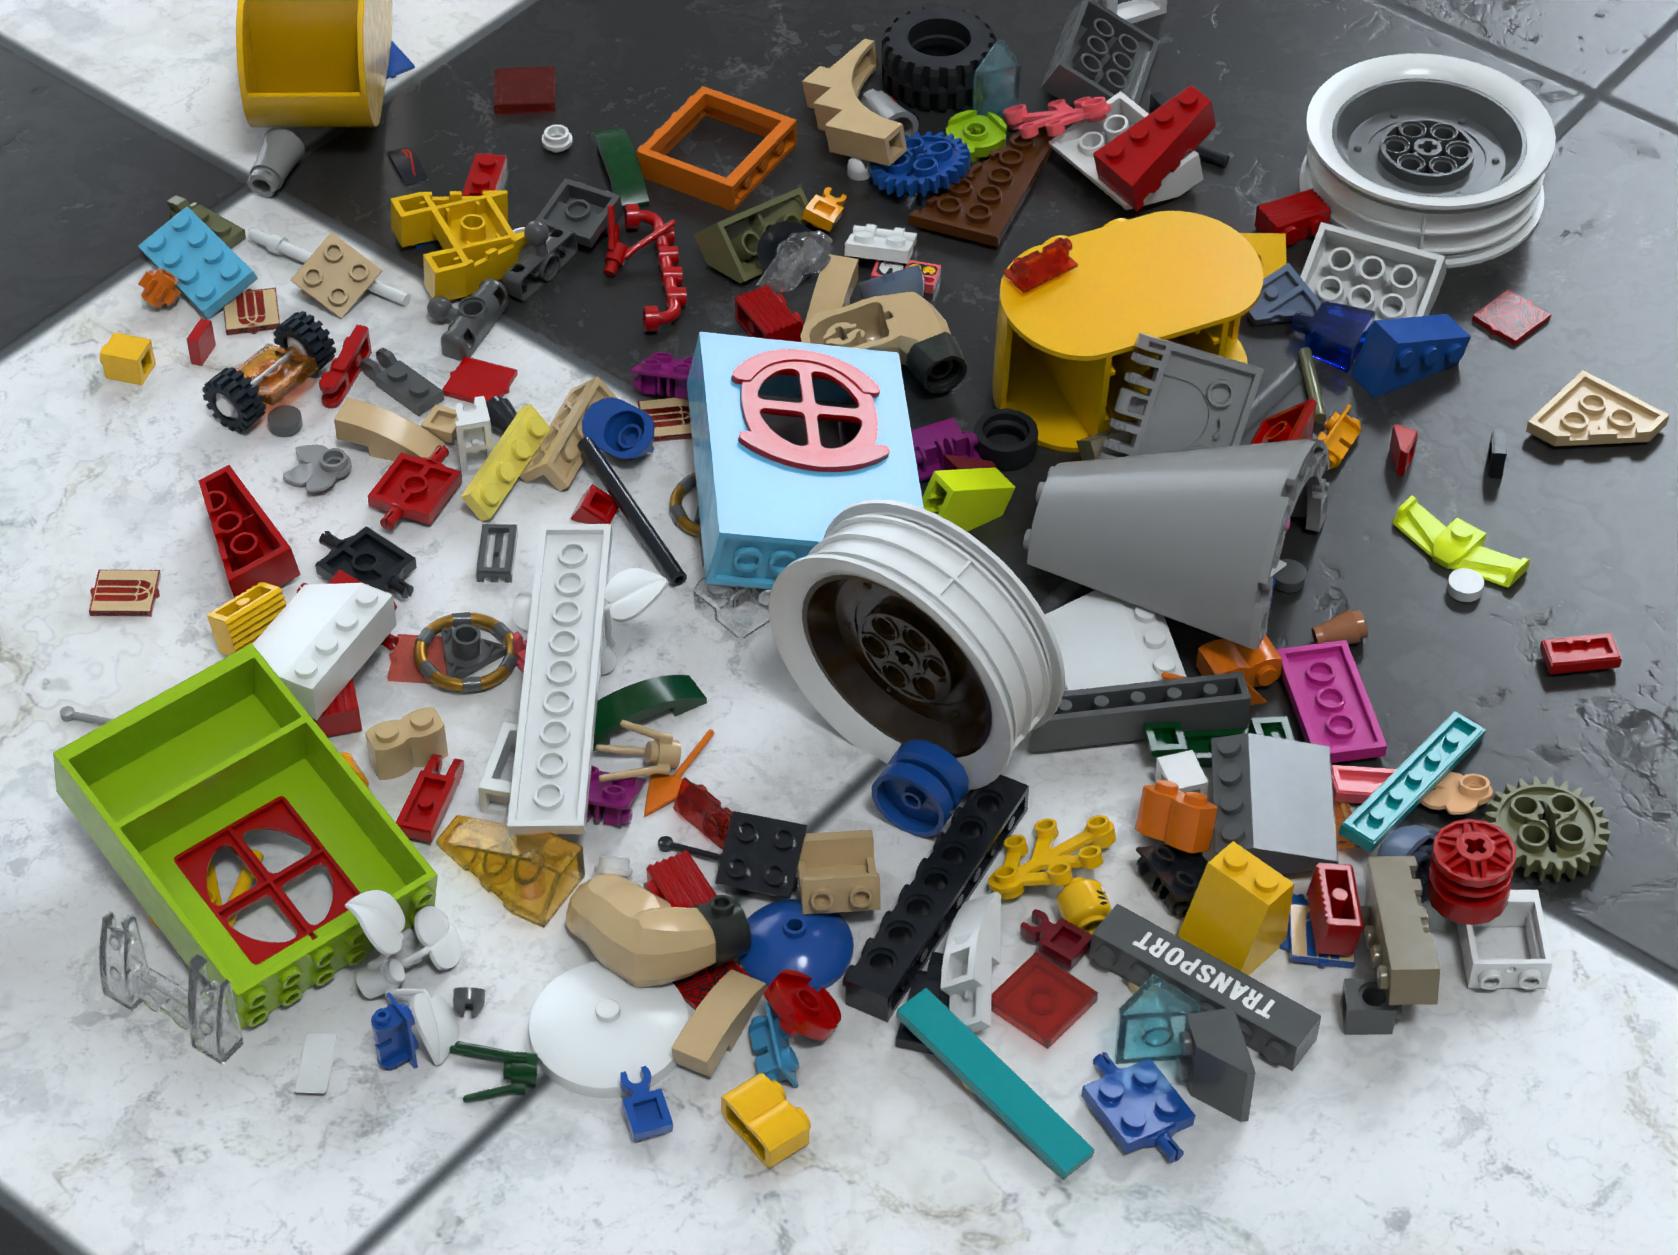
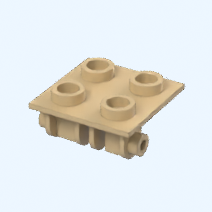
[291,232,382,319]

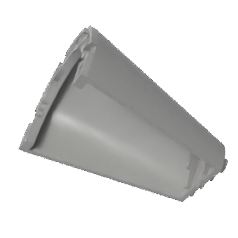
[1023,438,1330,650]

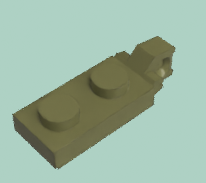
[167,195,246,249]

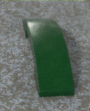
[590,127,649,210]
[593,675,707,751]
[1143,716,1295,767]

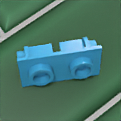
[748,1003,800,1088]

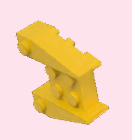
[390,190,530,301]

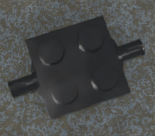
[315,526,417,599]

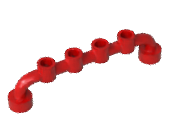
[624,204,687,332]

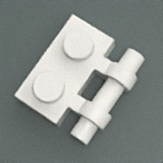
[844,224,917,264]

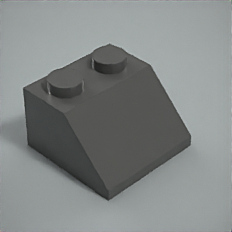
[1176,1007,1256,1122]

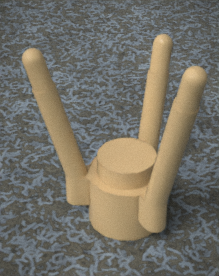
[595,720,681,782]

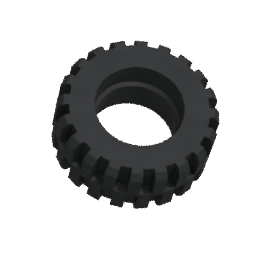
[881,5,997,112]

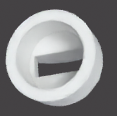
[847,157,871,181]

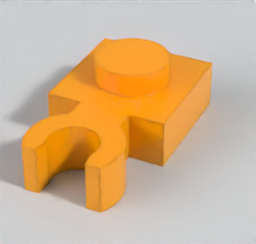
[801,187,847,232]

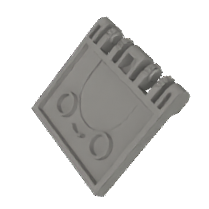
[1098,332,1264,459]

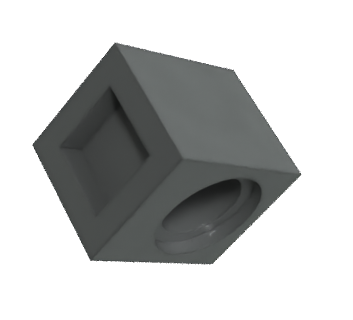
[1340,978,1402,1035]

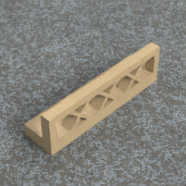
[519,376,618,491]

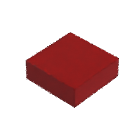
[186,318,216,366]

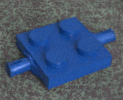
[1081,1052,1196,1163]

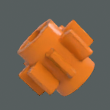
[138,268,181,308]

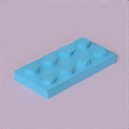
[138,206,258,319]

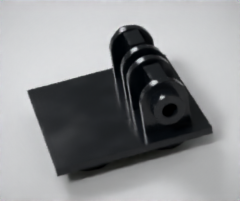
[715,811,808,899]
[1136,845,1208,918]

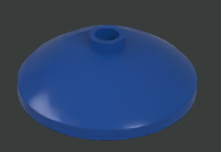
[738,899,854,992]

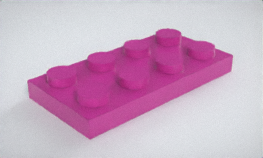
[1276,640,1387,763]

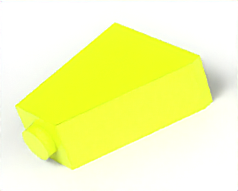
[922,467,1016,532]

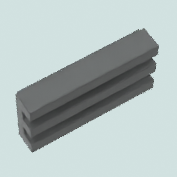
[476,524,518,583]

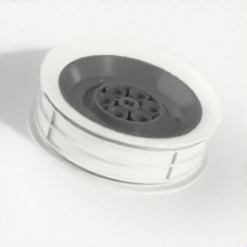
[1299,53,1556,268]

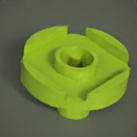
[946,110,1006,162]

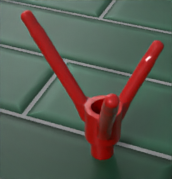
[603,204,676,277]

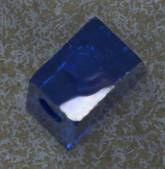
[1291,301,1376,373]

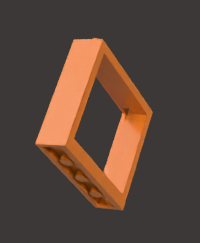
[636,86,797,212]

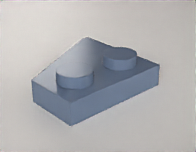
[1245,263,1326,326]

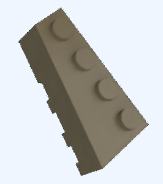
[1360,856,1440,1005]

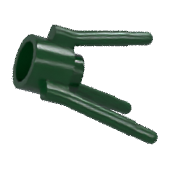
[449,1041,538,1103]

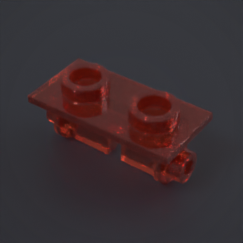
[1003,237,1078,293]
[673,777,733,850]

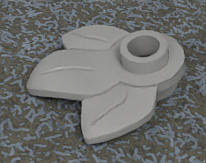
[283,445,352,492]

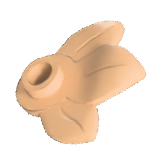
[1420,772,1493,815]

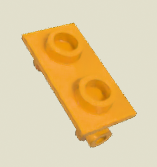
[1315,404,1361,469]

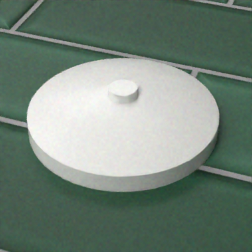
[529,961,689,1098]

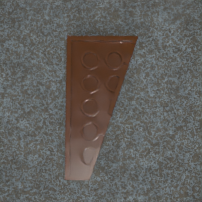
[908,121,1056,247]

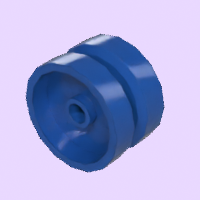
[872,740,969,837]

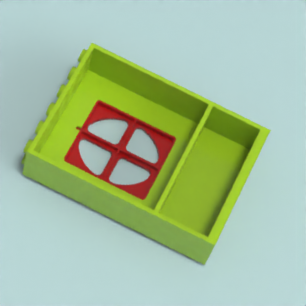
[53,643,438,1032]

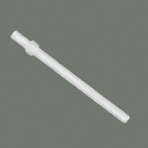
[248,228,411,306]

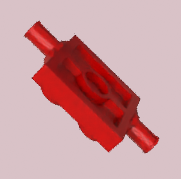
[367,445,462,531]

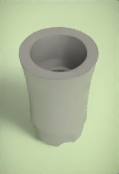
[860,89,919,138]
[247,128,305,198]

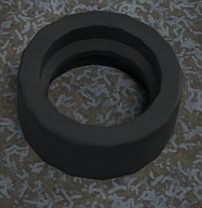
[974,408,1038,471]

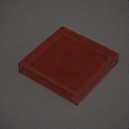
[494,66,556,114]
[991,952,1098,1049]

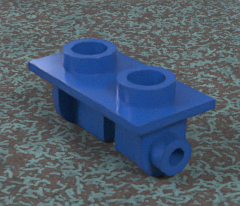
[371,992,419,1070]

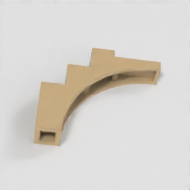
[802,39,907,166]

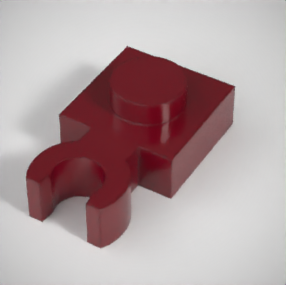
[1020,909,1092,970]

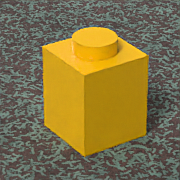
[99,332,156,385]

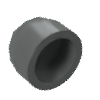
[453,987,485,1017]

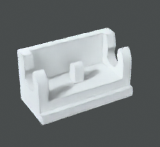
[455,396,493,476]

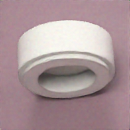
[1447,568,1484,602]

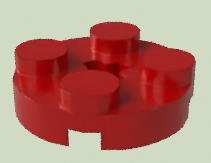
[763,969,841,1042]

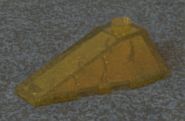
[436,815,585,928]

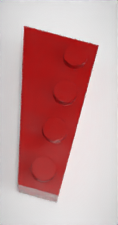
[1093,85,1216,212]
[198,465,301,598]

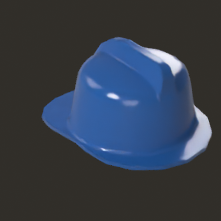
[582,397,655,460]

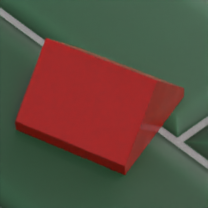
[1250,398,1317,444]

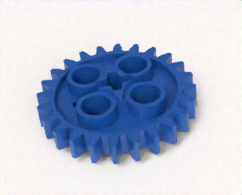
[869,131,971,198]

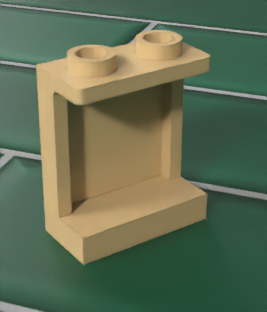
[797,830,881,915]

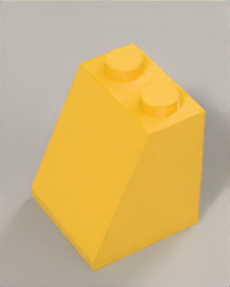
[1178,841,1294,976]

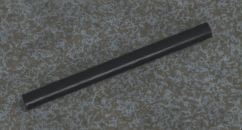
[577,437,687,586]

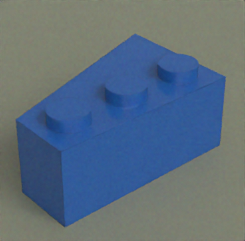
[1350,314,1471,398]

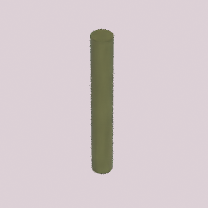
[1298,347,1327,424]

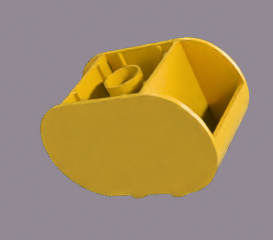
[236,0,392,127]
[992,211,1263,452]

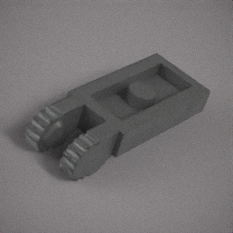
[360,348,444,416]

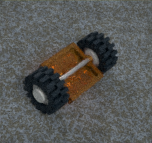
[202,311,336,433]

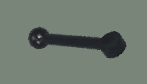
[658,836,723,864]

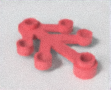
[1002,97,1111,139]

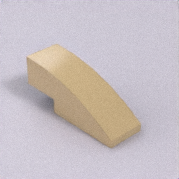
[801,254,858,342]
[334,397,445,461]
[671,969,767,1078]

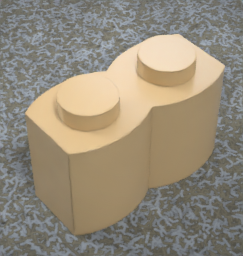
[365,707,448,780]

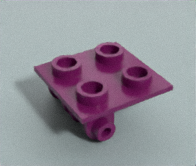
[630,352,693,399]
[911,418,982,481]
[587,766,646,827]

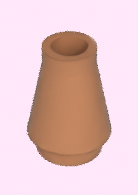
[1311,609,1368,644]

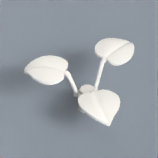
[512,568,669,680]
[345,890,462,1066]

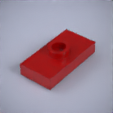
[1540,633,1622,674]

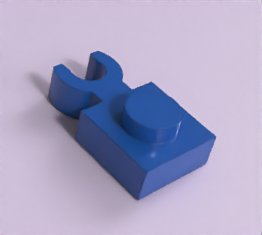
[620,1066,673,1142]

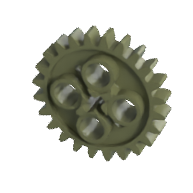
[1484,776,1610,882]

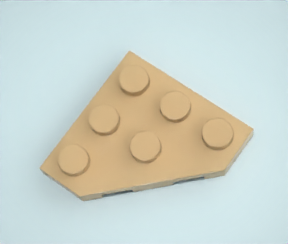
[1526,370,1669,446]

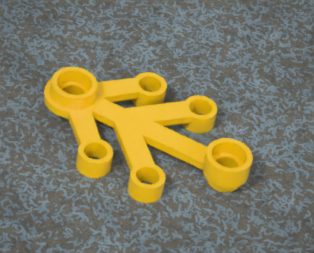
[988,815,1117,900]

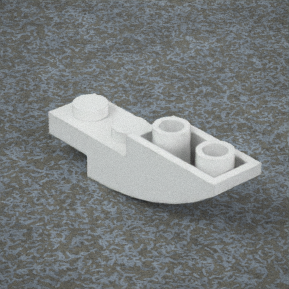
[941,892,1001,1033]

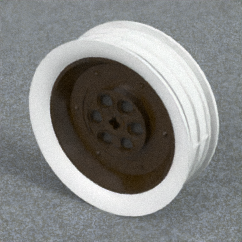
[769,500,1065,790]

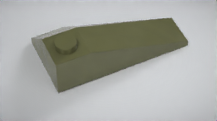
[694,187,809,284]

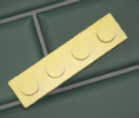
[461,404,551,522]

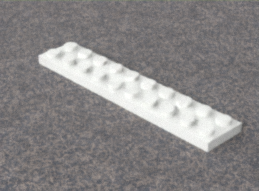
[507,524,613,834]

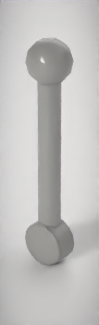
[60,706,113,725]

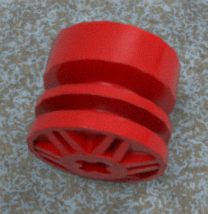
[1426,819,1516,925]

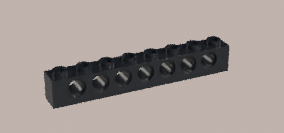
[842,774,1029,1023]

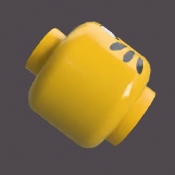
[1056,877,1112,934]

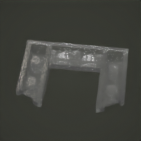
[99,911,244,1065]

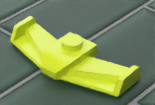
[1392,495,1530,588]

